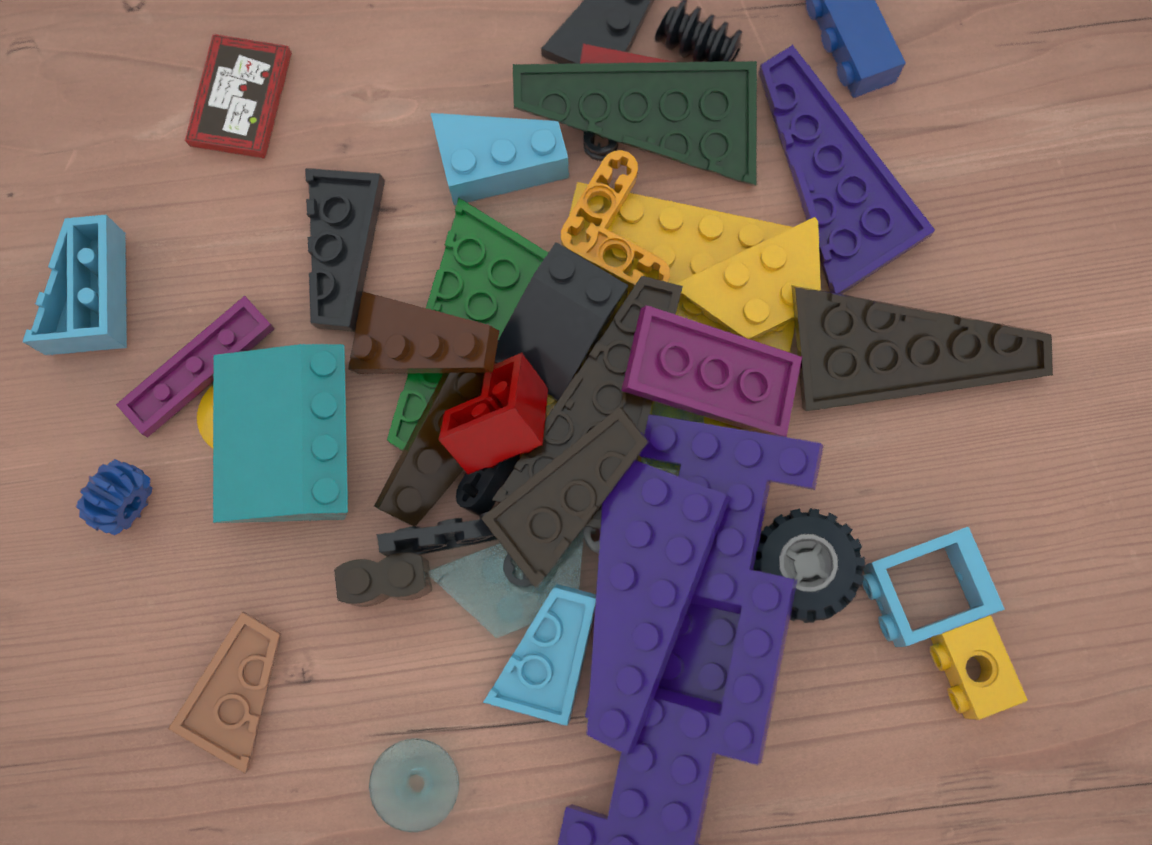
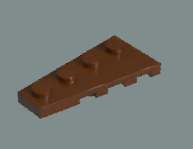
[348,292,499,374]

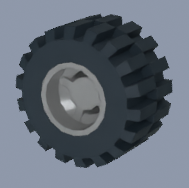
[753,508,865,623]

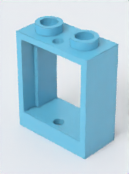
[862,526,1005,647]

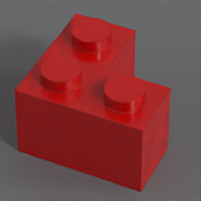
[439,353,548,474]

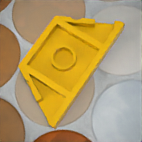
[675,217,821,340]

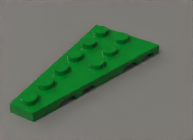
[387,197,549,451]

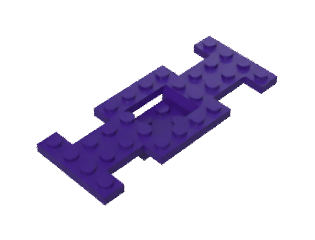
[558,414,824,845]

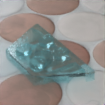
[428,527,585,638]

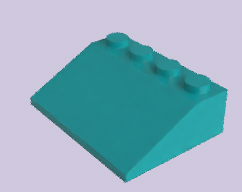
[213,344,348,523]

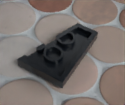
[377,512,498,557]

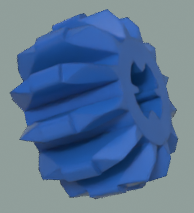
[76,459,153,535]

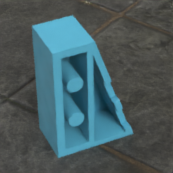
[430,113,569,206]

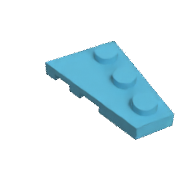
[483,584,596,726]

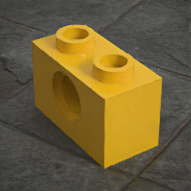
[930,615,1028,720]

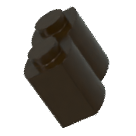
[334,553,432,607]

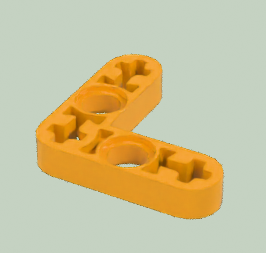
[561,150,670,290]

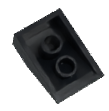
[494,242,628,402]

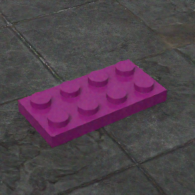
[622,305,802,437]

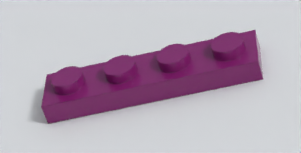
[116,296,275,438]

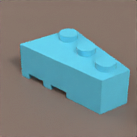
[22,215,127,355]

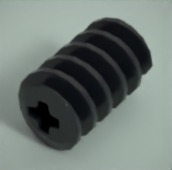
[654,0,743,62]

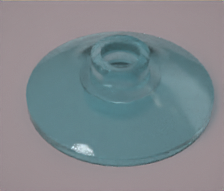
[369,738,459,832]

